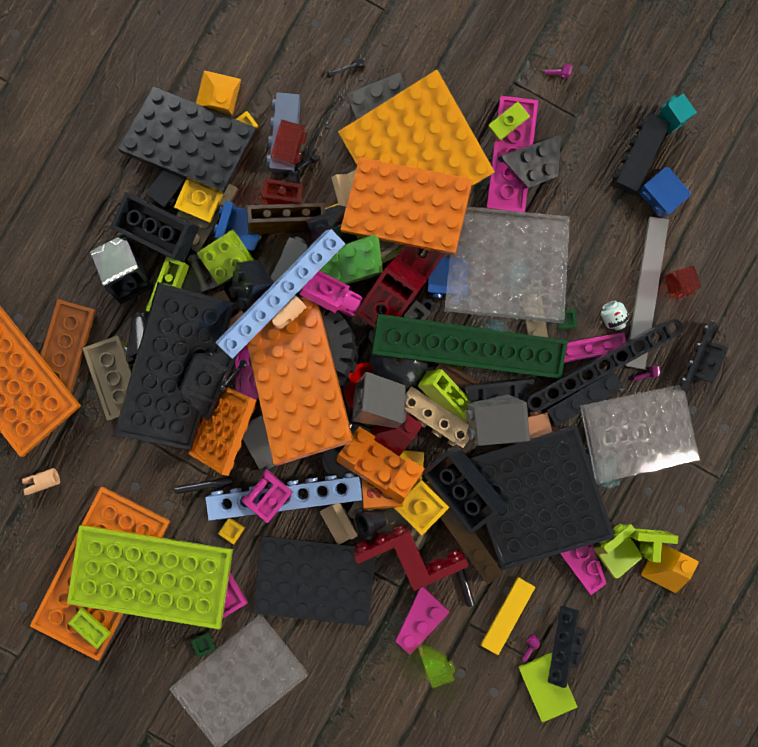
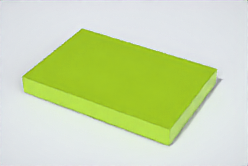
[518,652,577,723]

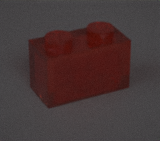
[270,119,307,168]
[262,178,304,205]
[664,265,701,299]

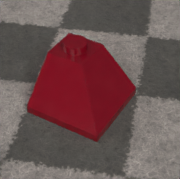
[369,413,423,457]

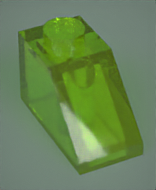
[418,644,456,688]

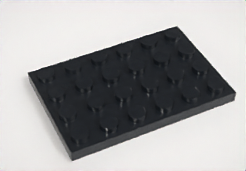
[118,87,257,195]
[253,535,376,626]

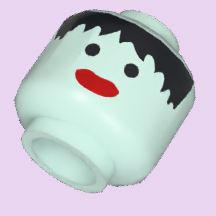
[600,301,629,330]

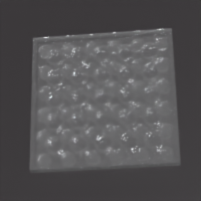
[444,207,570,323]

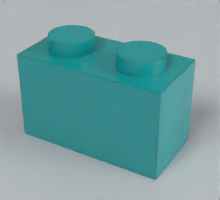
[657,93,697,134]

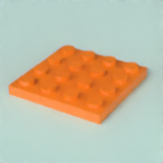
[188,387,256,476]

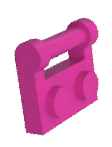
[242,469,293,523]

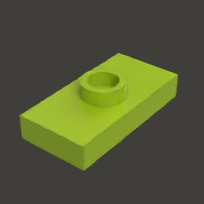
[488,102,530,141]
[68,607,111,649]

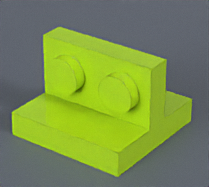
[630,528,678,563]

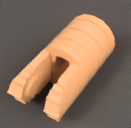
[272,295,307,329]
[22,468,60,495]

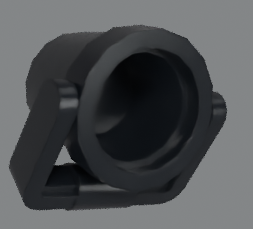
[354,508,386,540]

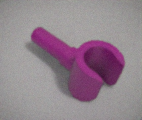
[545,64,573,79]
[633,366,660,381]
[522,635,540,662]

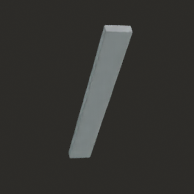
[625,216,669,370]

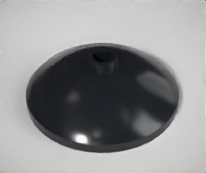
[370,353,429,389]

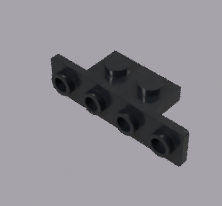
[680,320,728,394]
[548,606,586,688]

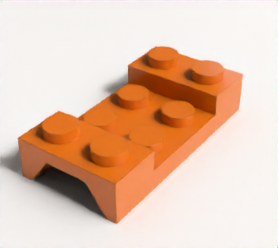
[336,426,424,504]

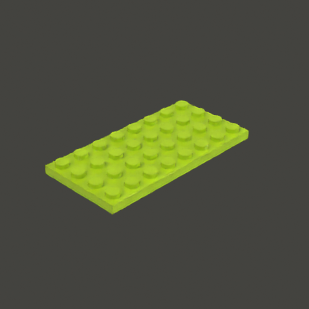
[67,525,233,629]

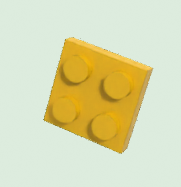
[174,180,223,224]
[394,480,449,535]

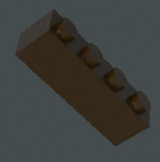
[247,203,325,234]

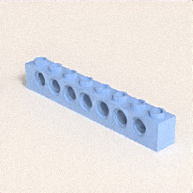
[215,229,345,359]
[206,473,363,520]

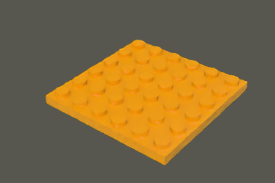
[338,70,495,186]

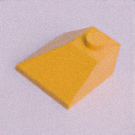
[196,71,241,116]
[641,543,699,593]

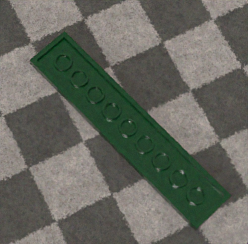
[371,314,568,378]

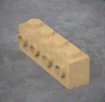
[404,387,469,448]

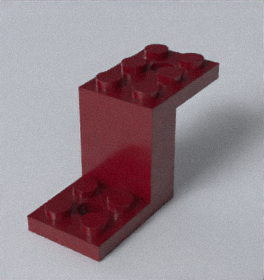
[355,245,446,328]
[354,524,469,591]

